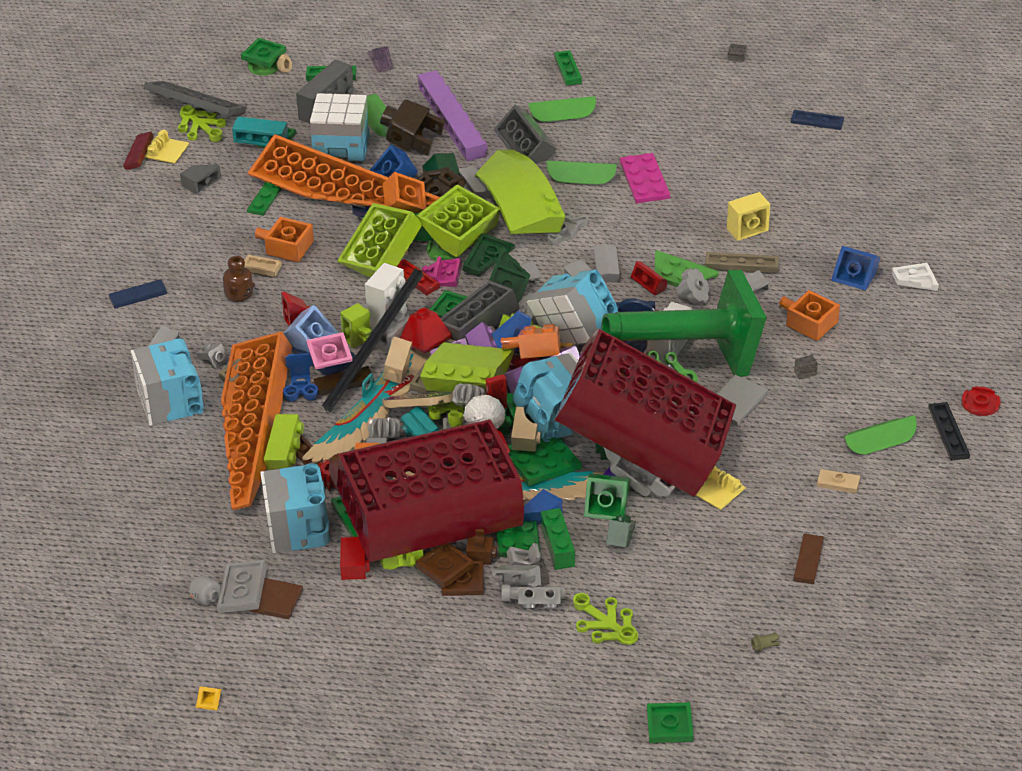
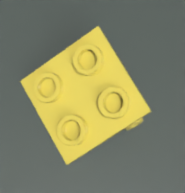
[144,130,189,164]
[696,466,746,510]

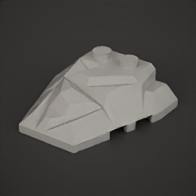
[604,448,675,496]

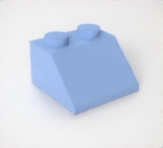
[283,305,338,353]

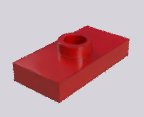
[486,374,507,408]

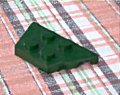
[489,247,530,303]

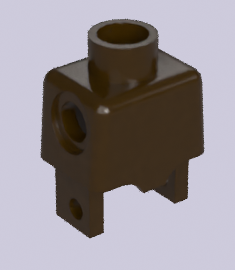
[380,99,446,156]

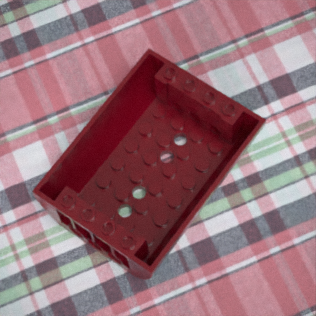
[555,329,736,497]
[329,419,524,562]

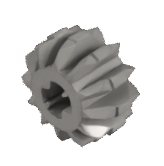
[452,383,486,407]
[368,418,401,438]

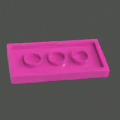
[620,153,670,204]

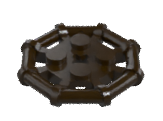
[417,167,466,197]

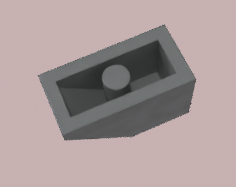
[180,164,221,194]

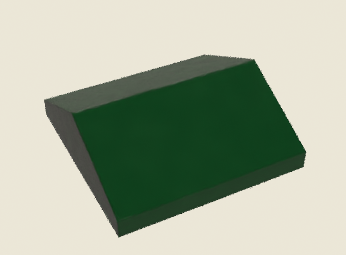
[422,153,461,181]

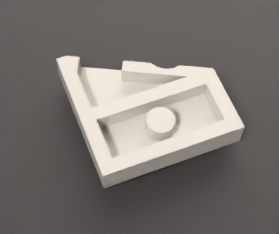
[892,263,939,291]

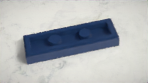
[791,110,844,130]
[109,279,167,309]

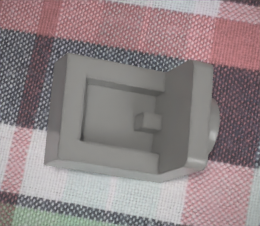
[196,342,229,369]
[507,543,541,565]

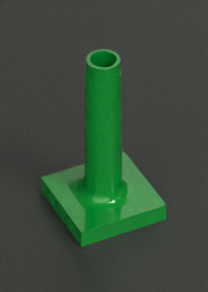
[601,270,767,377]

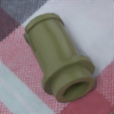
[751,632,780,652]

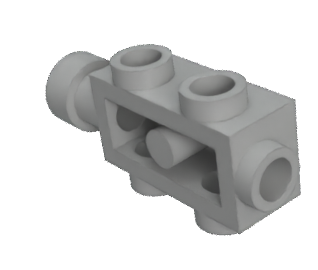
[502,585,565,608]

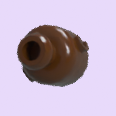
[223,256,255,302]

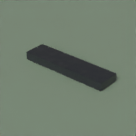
[928,402,970,461]

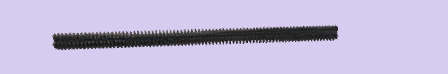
[322,268,424,412]

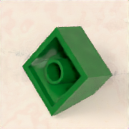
[584,473,630,520]

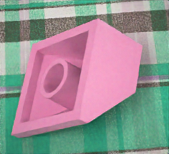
[306,332,353,370]

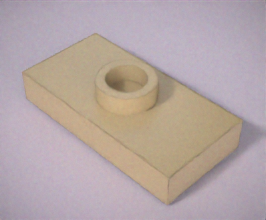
[244,255,282,277]
[817,469,860,494]

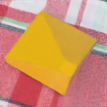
[196,686,221,710]

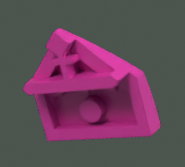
[421,256,462,287]

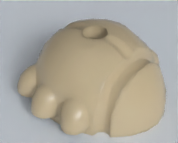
[277,54,292,73]

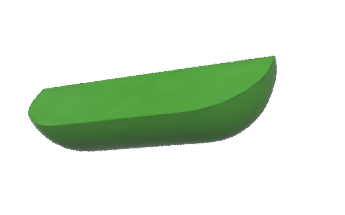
[367,93,388,137]
[529,96,596,122]
[547,161,617,184]
[843,415,917,454]

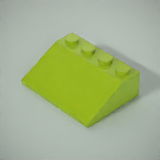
[416,184,500,257]
[337,203,423,278]
[420,343,514,395]

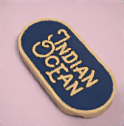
[382,391,453,408]

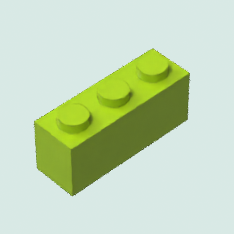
[264,414,304,471]

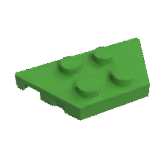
[655,250,719,287]

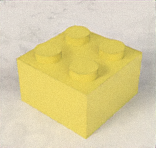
[727,192,770,241]

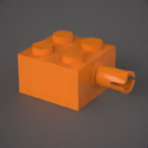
[255,217,314,262]
[779,290,840,341]
[501,324,561,358]

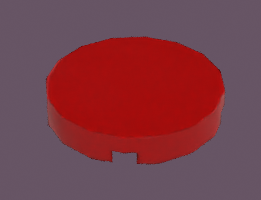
[961,386,1001,416]

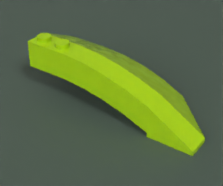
[474,149,566,234]

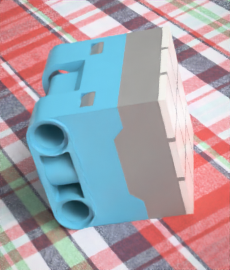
[310,93,370,161]
[527,270,618,344]
[131,338,204,426]
[513,353,578,442]
[260,464,330,553]

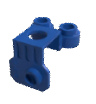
[283,353,318,402]

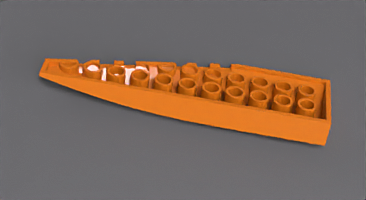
[247,134,440,208]
[221,331,292,510]

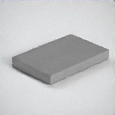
[717,375,768,426]
[217,560,267,613]

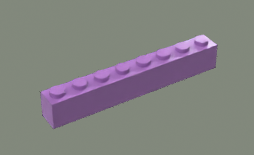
[418,70,488,161]

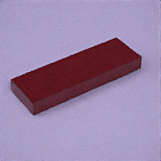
[123,131,154,170]

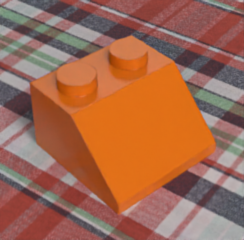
[383,172,426,213]

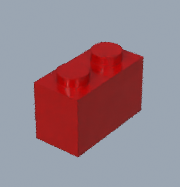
[340,537,370,580]

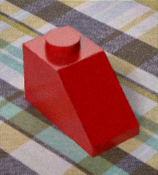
[281,291,310,326]

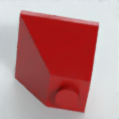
[400,308,452,354]

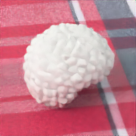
[463,395,505,429]

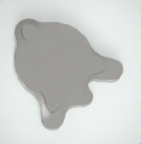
[543,212,589,244]

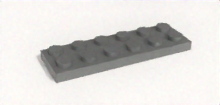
[143,80,247,117]

